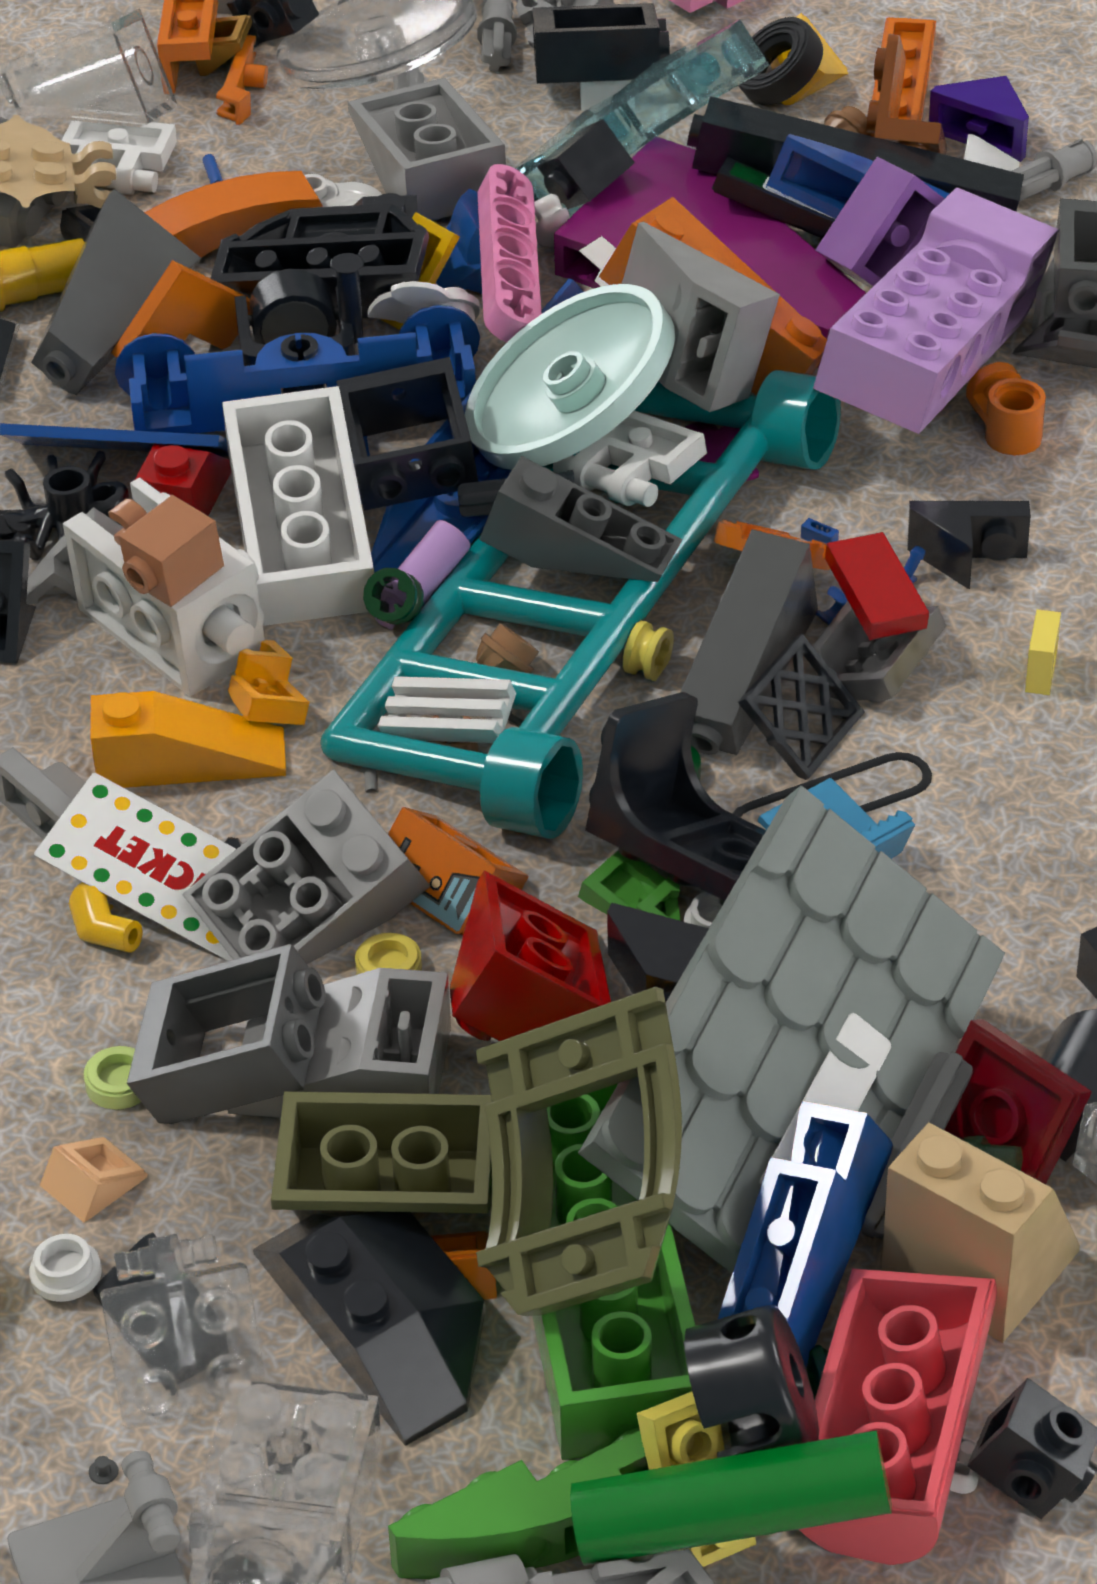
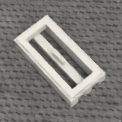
[378,677,516,743]

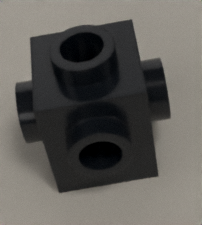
[967,1378,1097,1519]

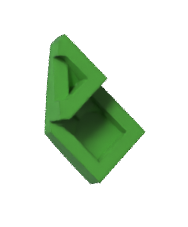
[578,850,681,921]

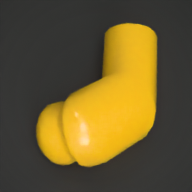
[68,882,143,953]

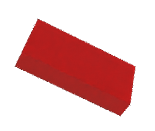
[825,532,929,640]

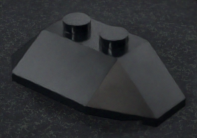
[210,203,430,320]
[253,1211,486,1446]

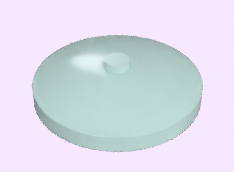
[465,284,675,470]

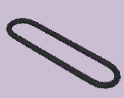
[732,752,932,818]

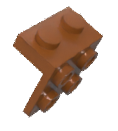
[866,34,947,155]

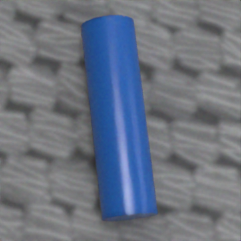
[202,154,223,184]

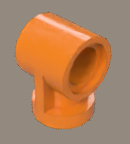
[966,362,1046,456]

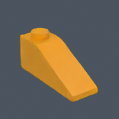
[90,691,286,788]

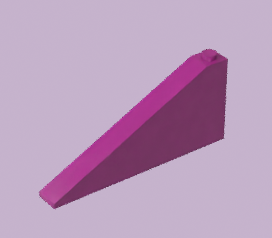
[554,136,945,411]

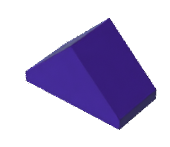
[929,76,1029,162]

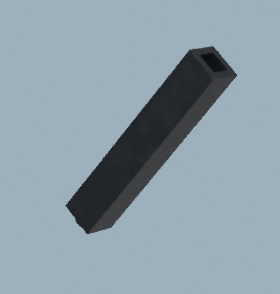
[687,96,1024,211]

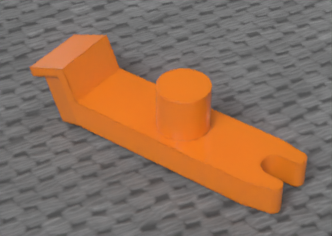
[216,35,268,125]

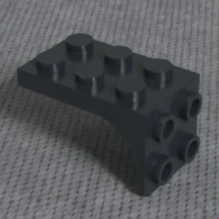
[585,692,766,906]

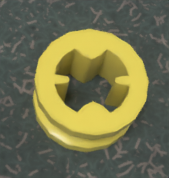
[623,620,674,681]

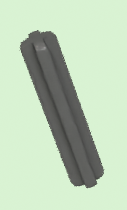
[861,1052,973,1239]

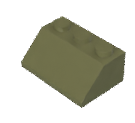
[271,1091,492,1213]

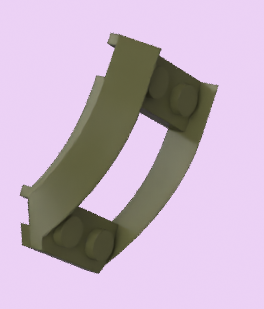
[476,987,682,1316]

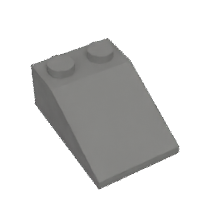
[347,78,506,223]

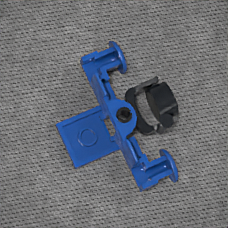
[115,253,480,504]

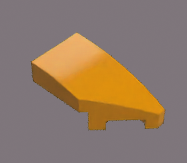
[228,640,310,725]

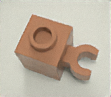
[108,495,224,607]

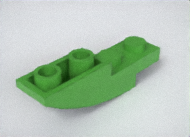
[388,1428,649,1579]

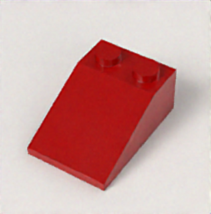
[450,870,611,1041]

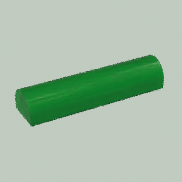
[570,1430,892,1566]

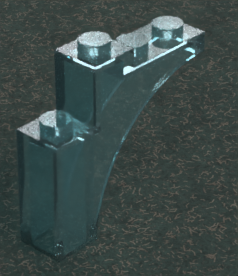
[515,19,769,204]

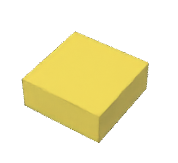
[1025,609,1061,695]

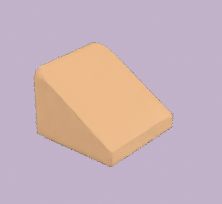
[40,1137,148,1223]

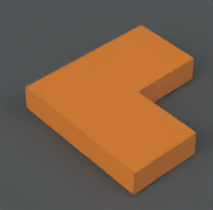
[111,260,250,358]

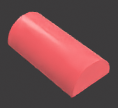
[799,1268,997,1565]

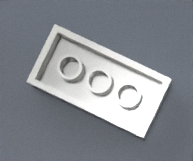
[222,386,374,626]

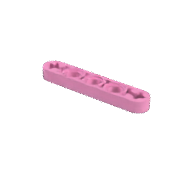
[477,164,542,343]

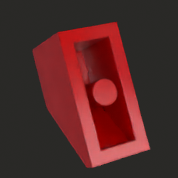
[135,444,231,516]

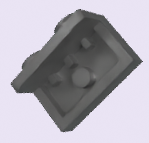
[813,601,946,702]

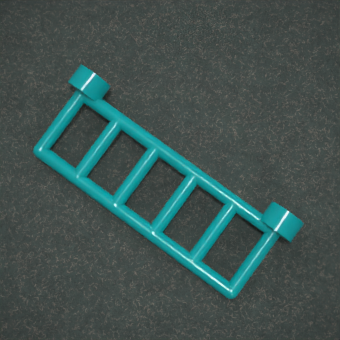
[320,370,841,839]

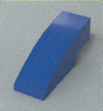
[766,134,950,219]

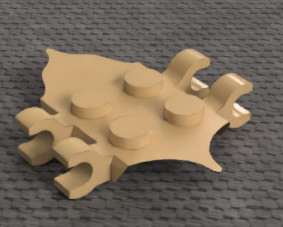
[0,115,116,208]

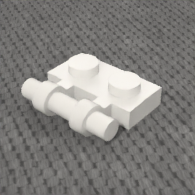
[61,114,177,196]
[553,410,707,507]

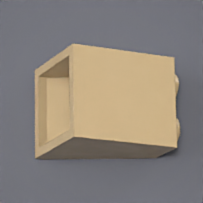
[881,1122,1080,1343]

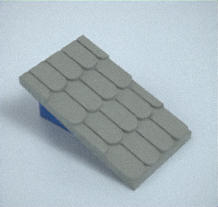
[578,785,1005,1273]

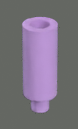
[374,520,471,630]

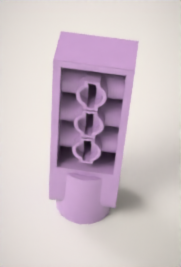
[813,188,1059,434]

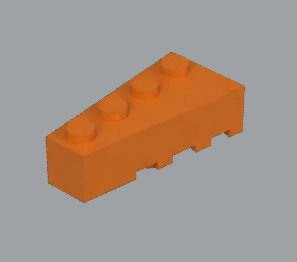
[599,197,827,395]

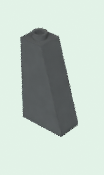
[31,189,201,395]
[681,529,818,755]

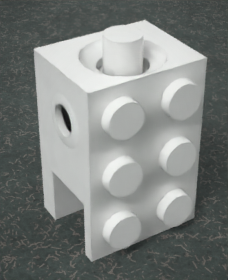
[63,477,265,697]

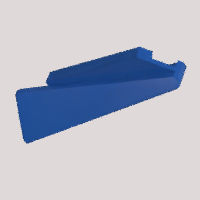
[718,1101,893,1367]

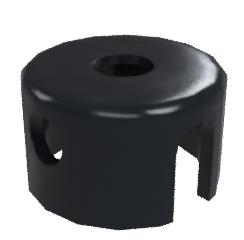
[684,1305,819,1458]

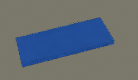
[0,423,229,456]

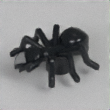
[0,450,129,560]

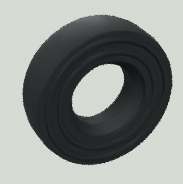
[734,17,823,105]

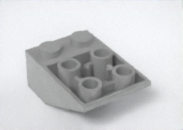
[622,221,780,412]
[182,769,430,964]
[227,968,451,1118]

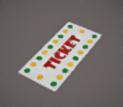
[34,773,236,961]

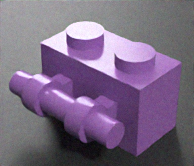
[815,157,944,288]

